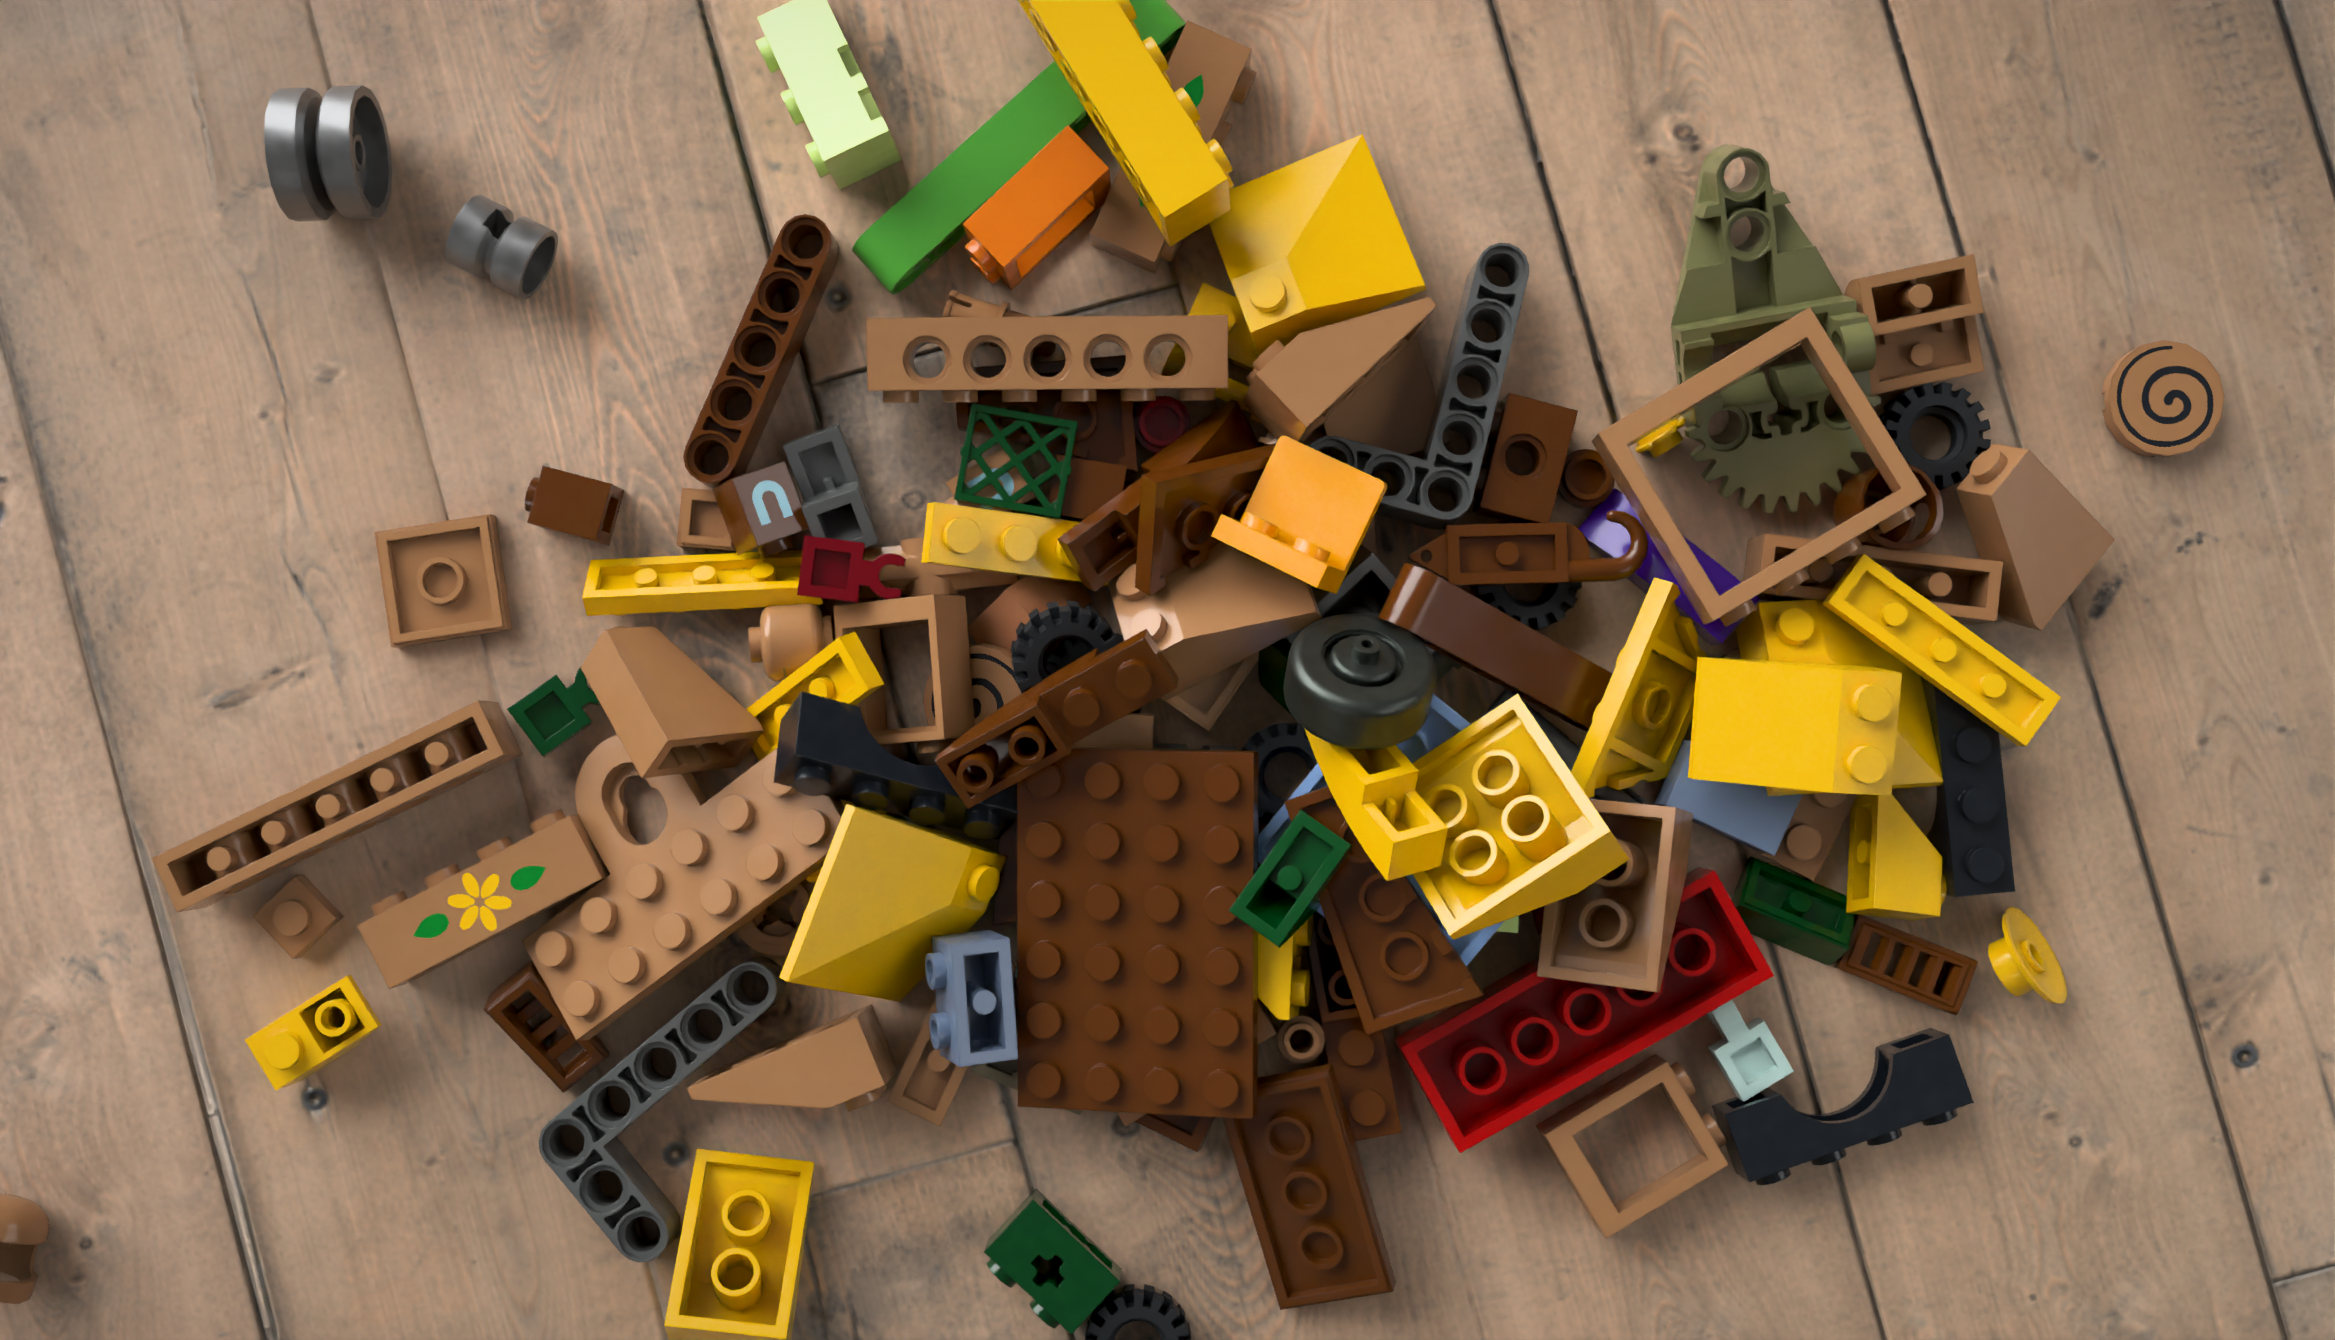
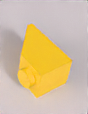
[1846,794,1946,921]

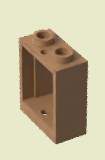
[833,594,975,756]
[1536,1054,1729,1239]

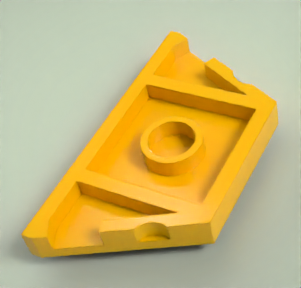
[1571,577,1707,798]

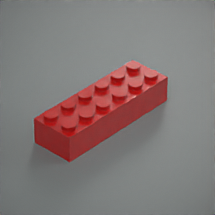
[1394,867,1774,1153]

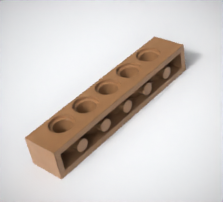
[866,315,1228,403]
[151,700,523,912]

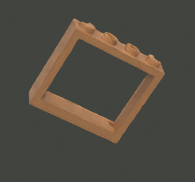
[1592,307,1927,627]

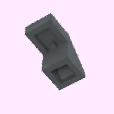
[783,423,879,547]

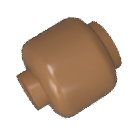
[748,603,834,681]

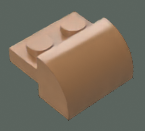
[1844,254,1984,395]

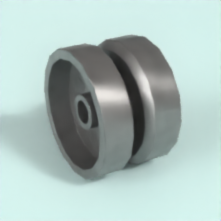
[264,85,392,222]

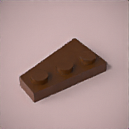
[956,355,1138,474]

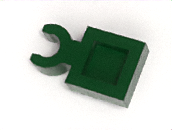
[507,668,601,758]

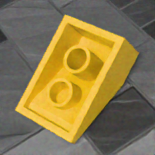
[1688,657,1902,796]
[664,1149,815,1340]

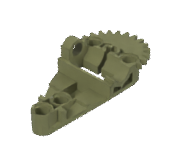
[1671,145,1881,513]

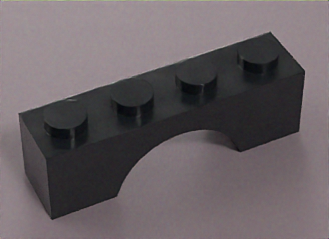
[1921,676,2015,897]
[774,691,1019,840]
[1712,1028,1974,1185]

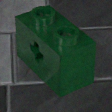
[984,1189,1121,1334]

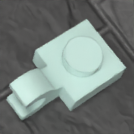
[1706,1000,1794,1102]

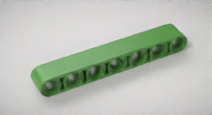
[852,0,1186,295]

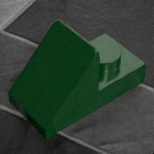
[1228,809,1353,948]

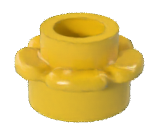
[1635,417,1686,458]

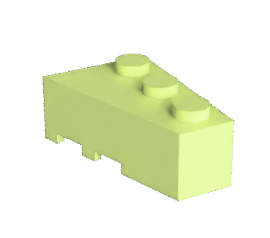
[756,0,902,189]

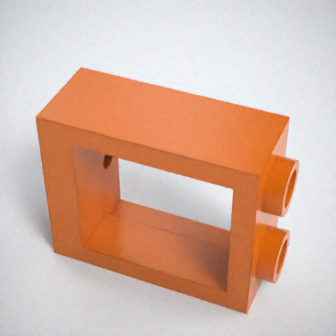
[963,125,1111,291]

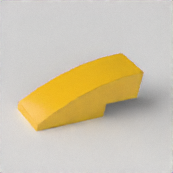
[1304,728,1448,881]

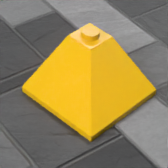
[1209,134,1426,355]
[1736,600,1943,796]
[1412,693,1630,940]
[779,804,1006,1002]

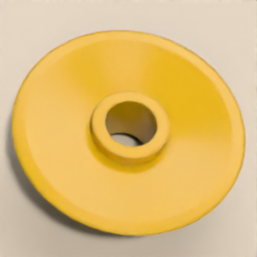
[1988,907,2067,1004]

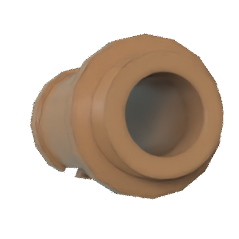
[1277,1014,1325,1064]

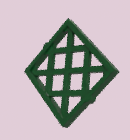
[954,403,1078,519]

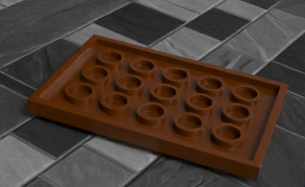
[1017,748,1258,1119]

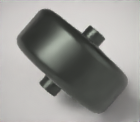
[1283,614,1437,750]

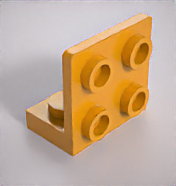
[1211,436,1387,594]

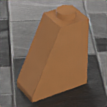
[1956,444,2115,631]
[580,626,764,778]

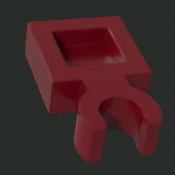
[797,535,906,603]

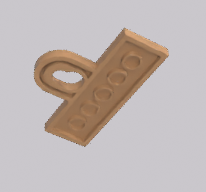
[522,735,845,1040]

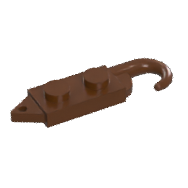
[1408,510,1649,586]

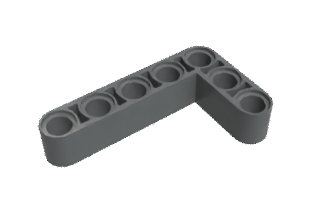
[1309,243,1529,530]
[539,957,786,1262]

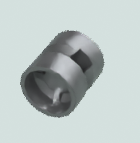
[445,195,558,300]

